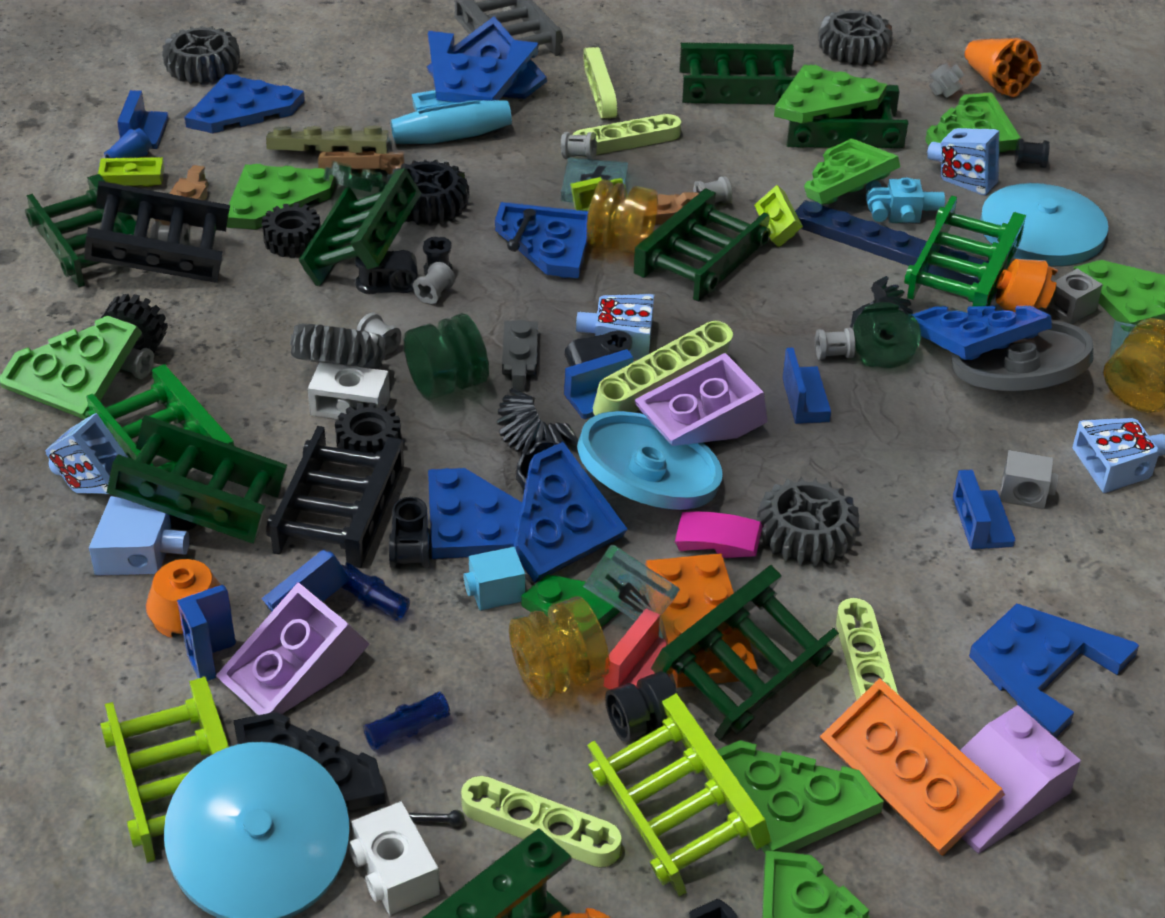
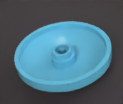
[980,183,1108,266]
[577,411,723,510]
[164,742,349,918]

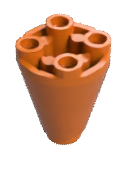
[965,38,1041,97]

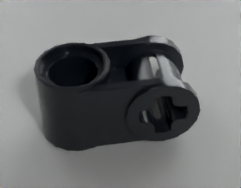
[355,250,418,294]
[564,331,633,366]
[389,496,430,568]

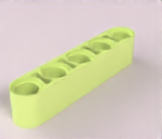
[593,321,733,416]

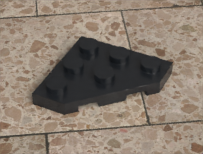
[233,712,386,812]

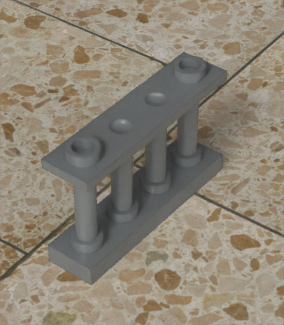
[454,0,563,56]

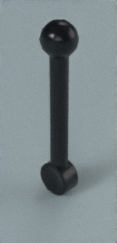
[507,209,536,252]
[373,807,465,827]

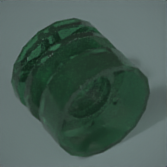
[403,313,489,401]

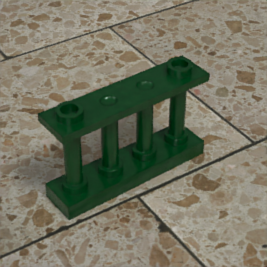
[679,43,795,104]
[781,84,908,148]
[298,168,421,286]
[25,174,148,288]
[634,188,770,302]
[106,415,288,544]
[651,565,839,741]
[423,828,572,918]

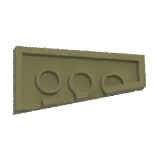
[266,125,389,154]

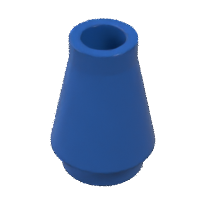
[104,128,152,158]

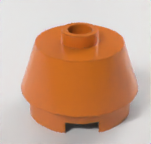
[996,259,1058,312]
[146,559,221,638]

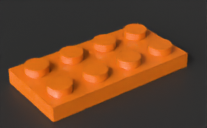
[645,553,758,688]
[819,678,1005,856]

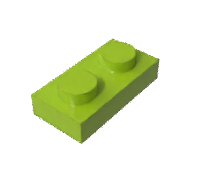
[98,157,165,187]
[754,185,803,247]

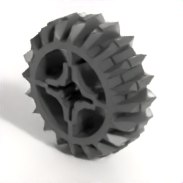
[818,9,893,65]
[162,26,240,84]
[290,323,386,369]
[757,477,860,567]

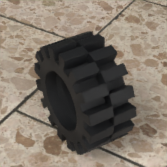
[262,203,321,258]
[101,294,168,354]
[335,403,402,467]

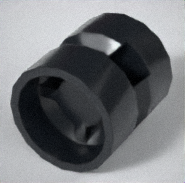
[605,671,679,742]

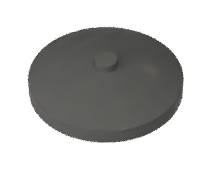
[951,320,1094,391]

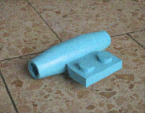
[391,90,512,144]

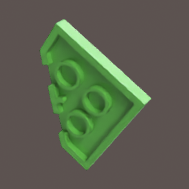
[774,65,887,123]
[925,92,1020,152]
[804,138,901,204]
[227,164,336,230]
[1074,260,1165,333]
[0,316,141,420]
[717,740,884,854]
[762,850,871,918]

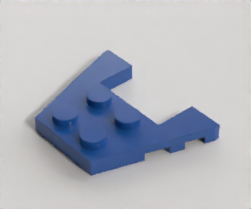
[428,31,539,103]
[969,603,1139,738]

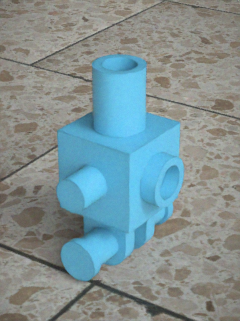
[866,177,945,223]

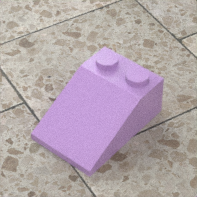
[635,353,767,446]
[215,582,369,715]
[960,705,1081,854]

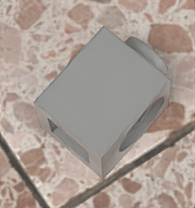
[1046,269,1103,324]
[1000,450,1058,509]

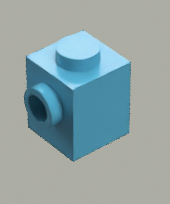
[464,547,525,610]

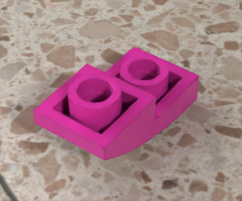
[674,511,763,558]

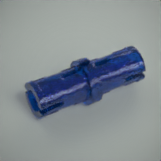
[341,563,410,621]
[363,691,450,751]

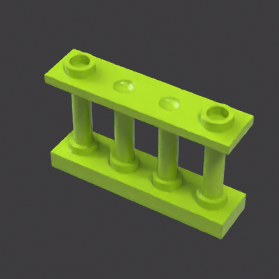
[100,676,229,863]
[588,693,771,897]

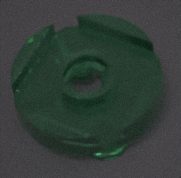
[323,161,386,193]
[852,302,921,368]

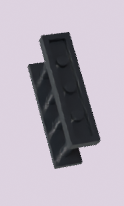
[84,181,230,283]
[266,426,404,568]

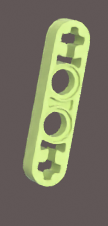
[583,47,617,119]
[573,114,681,157]
[836,598,898,700]
[461,776,622,867]

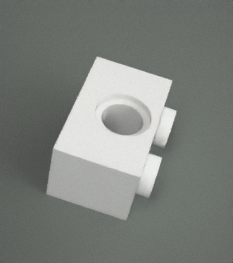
[308,362,390,419]
[348,801,440,916]

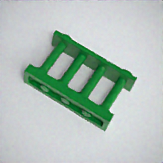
[904,195,1026,306]
[85,364,235,472]

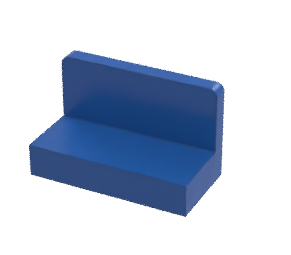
[117,90,169,149]
[782,348,831,424]
[564,349,634,419]
[953,469,1015,549]
[261,549,350,612]
[177,585,236,681]

